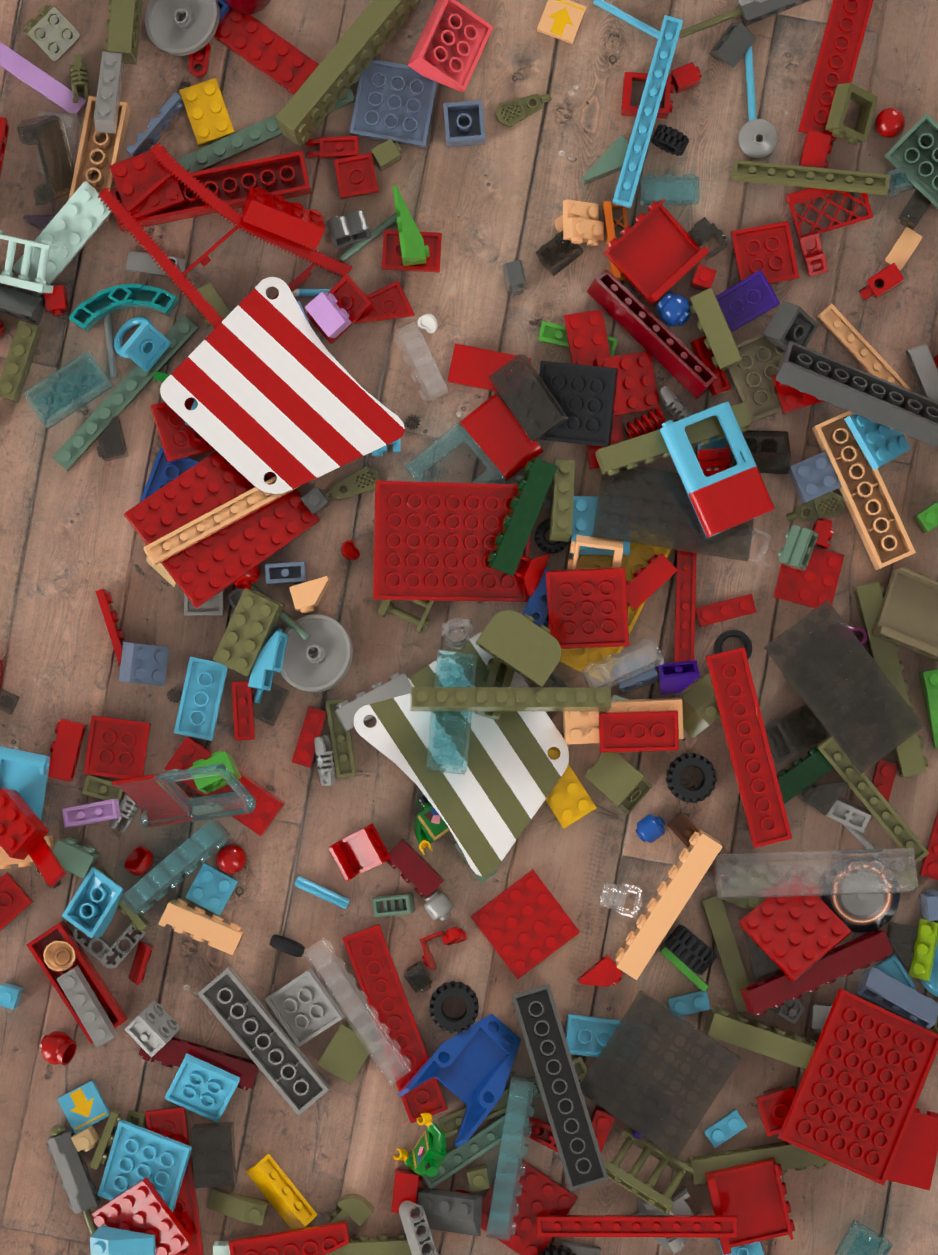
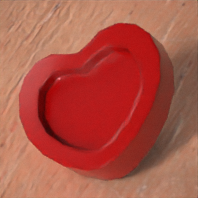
[341,540,360,560]

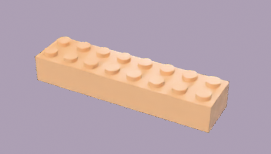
[812,411,916,570]
[615,829,723,980]

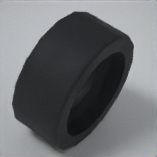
[714,630,752,659]

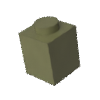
[371,138,402,171]
[467,1164,490,1192]

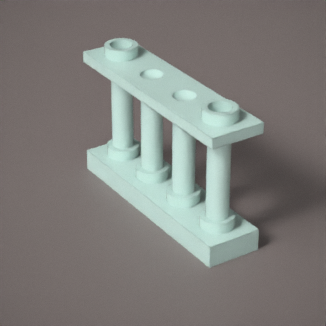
[0,230,60,293]

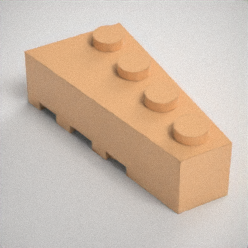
[159,898,244,955]

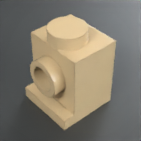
[71,1125,100,1152]

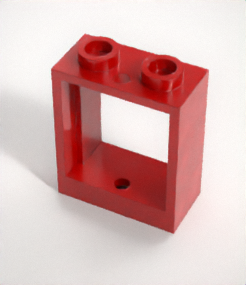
[621,72,674,119]

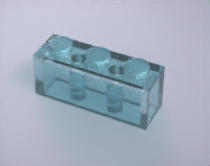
[639,174,700,205]

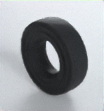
[269,935,305,957]

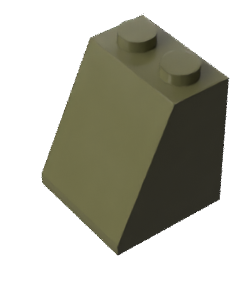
[585,752,653,815]

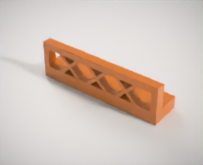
[602,201,628,281]

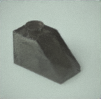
[895,188,931,230]
[97,416,128,461]
[403,960,433,993]

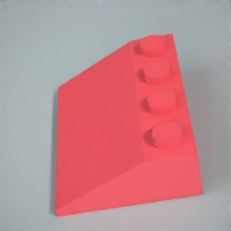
[407,0,493,92]

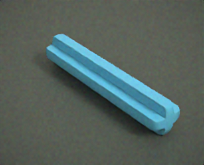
[294,876,350,909]

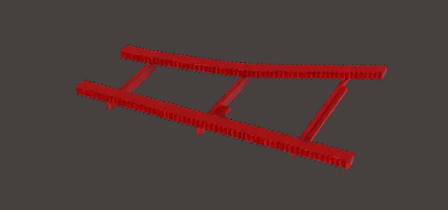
[98,143,352,329]

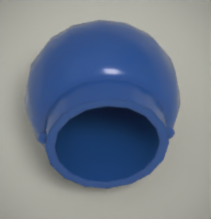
[655,292,691,327]

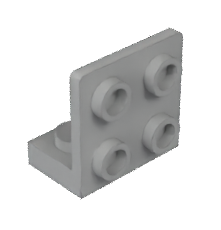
[124,1000,181,1058]

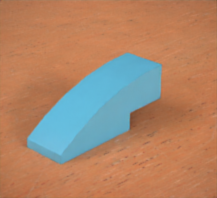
[248,631,288,691]

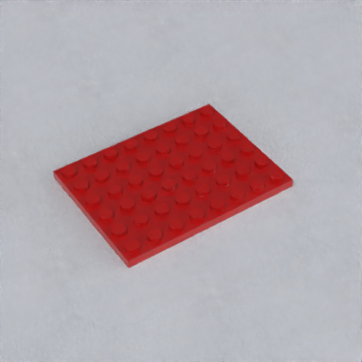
[124,451,320,609]
[372,481,530,602]
[778,989,938,1186]

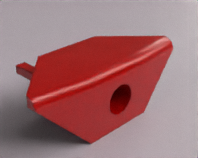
[514,553,550,597]

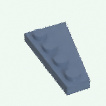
[126,92,183,157]

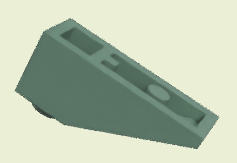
[581,135,629,185]

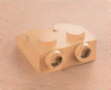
[563,199,604,246]

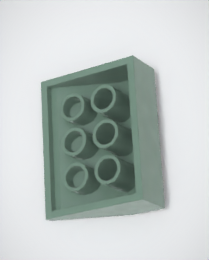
[884,113,938,209]

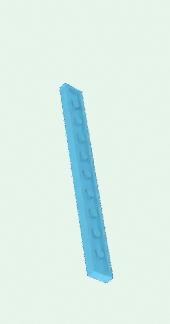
[612,15,683,209]

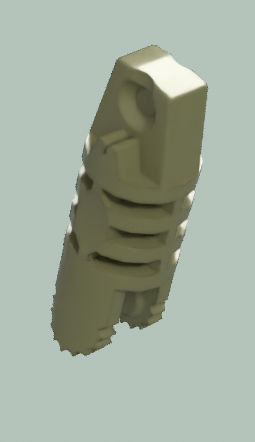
[69,54,90,103]

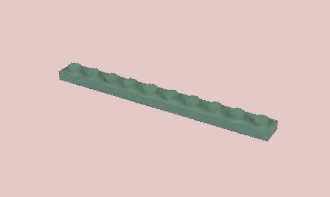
[175,87,355,173]
[52,315,199,471]

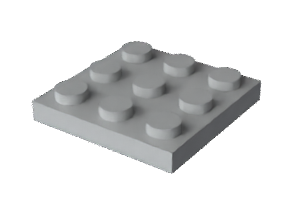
[264,968,345,1047]

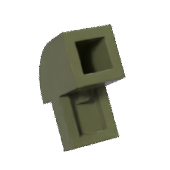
[329,1194,374,1226]

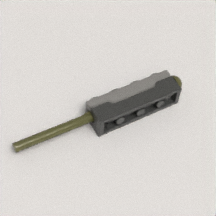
[679,0,811,39]
[47,1125,101,1236]

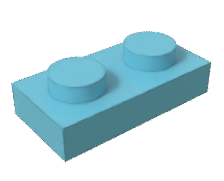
[667,990,711,1018]
[703,1109,747,1148]

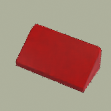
[129,942,154,985]

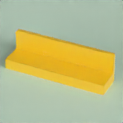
[246,1153,317,1230]

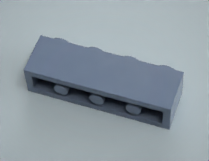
[857,967,938,1029]

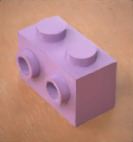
[305,292,352,338]

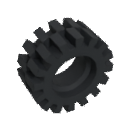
[651,124,689,156]
[535,519,570,554]

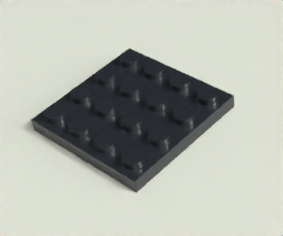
[533,361,618,447]

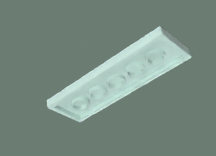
[13,181,112,295]

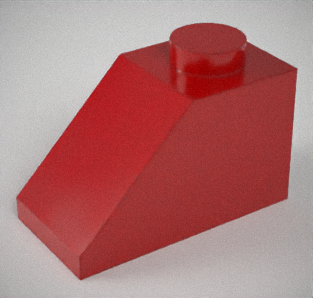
[577,954,624,987]

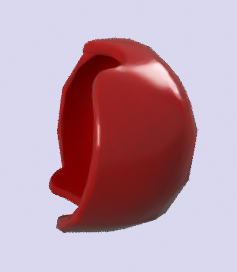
[875,108,905,138]
[216,844,246,874]
[124,846,154,876]

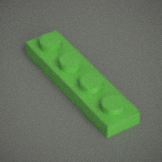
[538,321,618,357]

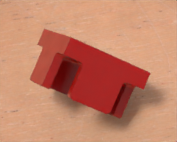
[756,1086,796,1137]

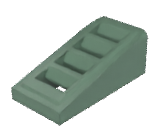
[372,892,415,918]

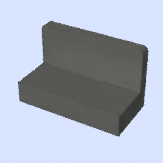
[709,22,756,68]

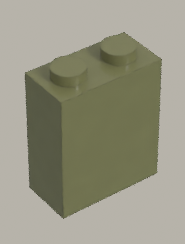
[317,1021,376,1085]

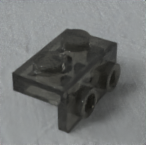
[536,231,584,276]

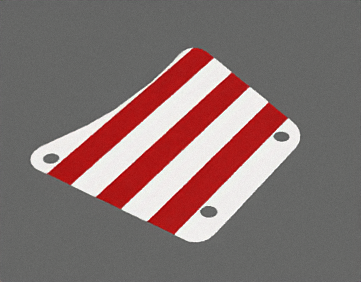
[160,277,405,494]

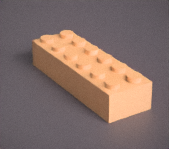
[69,96,131,222]
[563,697,684,745]

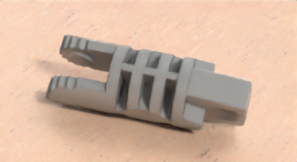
[658,386,692,421]
[314,734,335,786]
[109,791,140,833]

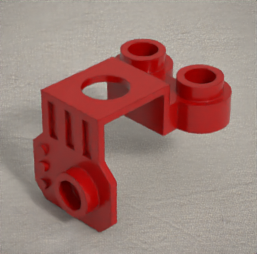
[420,927,468,970]

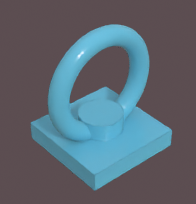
[114,317,171,373]

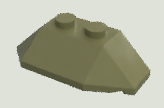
[682,672,720,738]

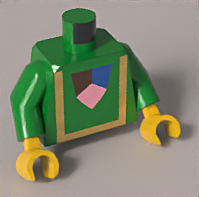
[414,795,450,855]
[393,1113,446,1177]

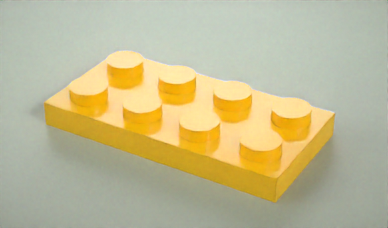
[545,747,597,829]

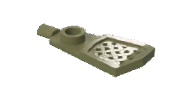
[495,93,552,127]
[324,466,381,501]
[786,491,846,522]

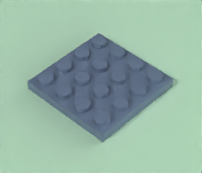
[349,59,438,148]

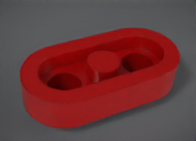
[188,42,211,78]

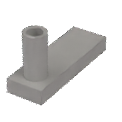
[126,251,187,278]

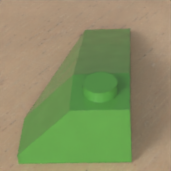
[392,185,430,266]
[918,668,938,749]

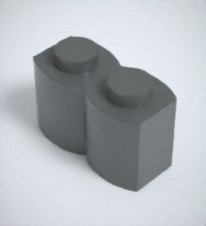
[326,210,371,248]
[503,260,527,296]

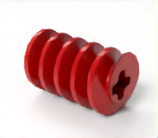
[623,407,666,439]

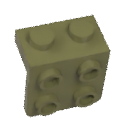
[23,4,80,61]

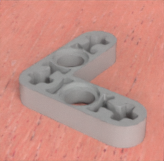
[73,924,147,969]

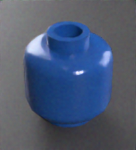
[636,814,666,843]

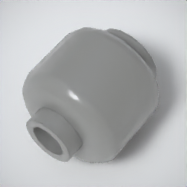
[424,891,453,921]

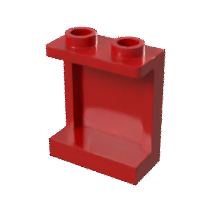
[329,823,391,881]

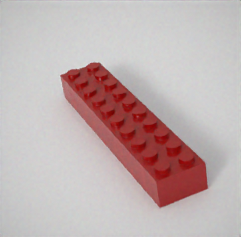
[111,150,312,232]

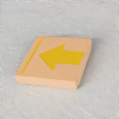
[537,0,587,44]

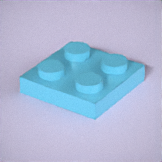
[185,863,239,916]

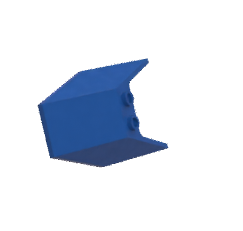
[398,1013,521,1147]

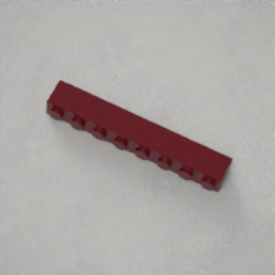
[586,269,718,399]
[740,929,893,1015]

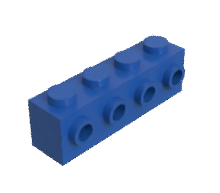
[522,567,553,627]

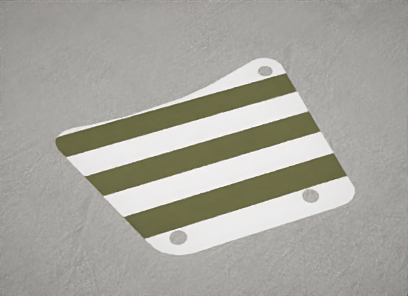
[354,632,569,877]

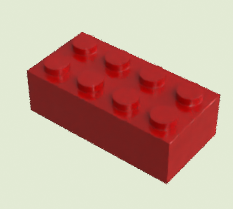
[242,187,325,250]

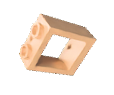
[567,535,623,570]

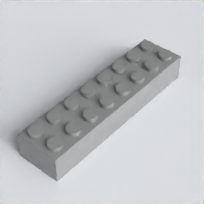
[197,965,330,1116]

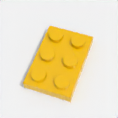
[179,78,235,146]

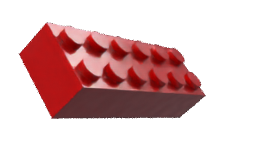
[164,736,285,837]
[26,920,128,1044]

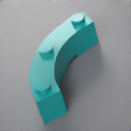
[68,284,179,333]

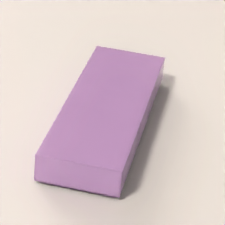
[62,799,121,829]

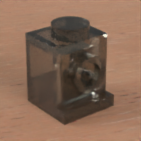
[687,217,716,247]

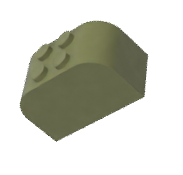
[476,610,561,687]

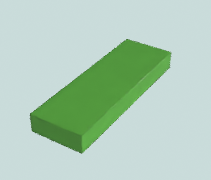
[659,944,709,992]

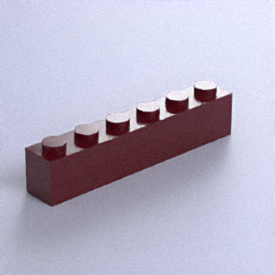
[138,1037,259,1090]

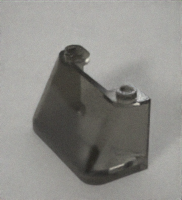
[17,115,74,206]

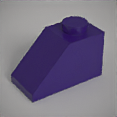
[658,660,700,695]

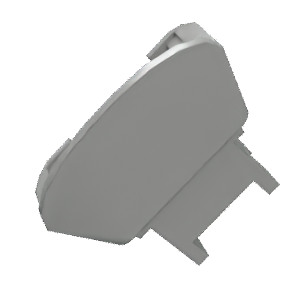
[637,1187,702,1255]

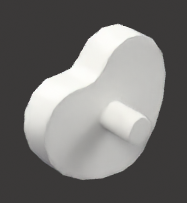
[417,314,438,333]

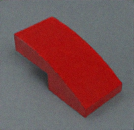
[798,232,828,277]

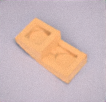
[885,226,923,271]

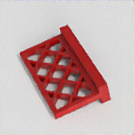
[785,188,873,240]

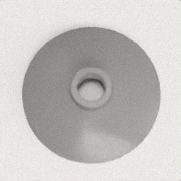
[738,119,777,158]

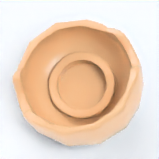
[43,941,76,971]

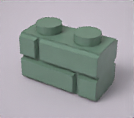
[779,525,818,571]

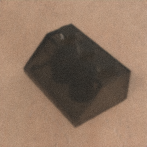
[729,430,791,474]

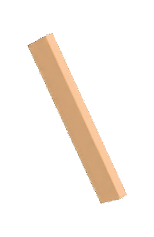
[816,303,911,390]

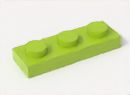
[909,918,938,981]

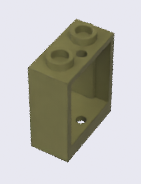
[825,83,878,145]

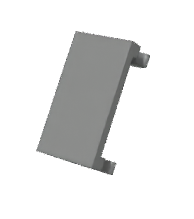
[827,794,871,833]

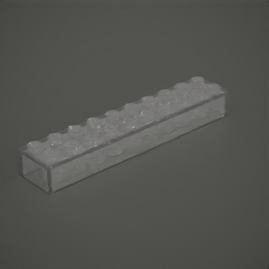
[713,848,918,899]

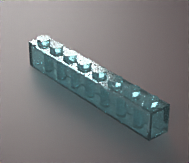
[486,1075,538,1241]

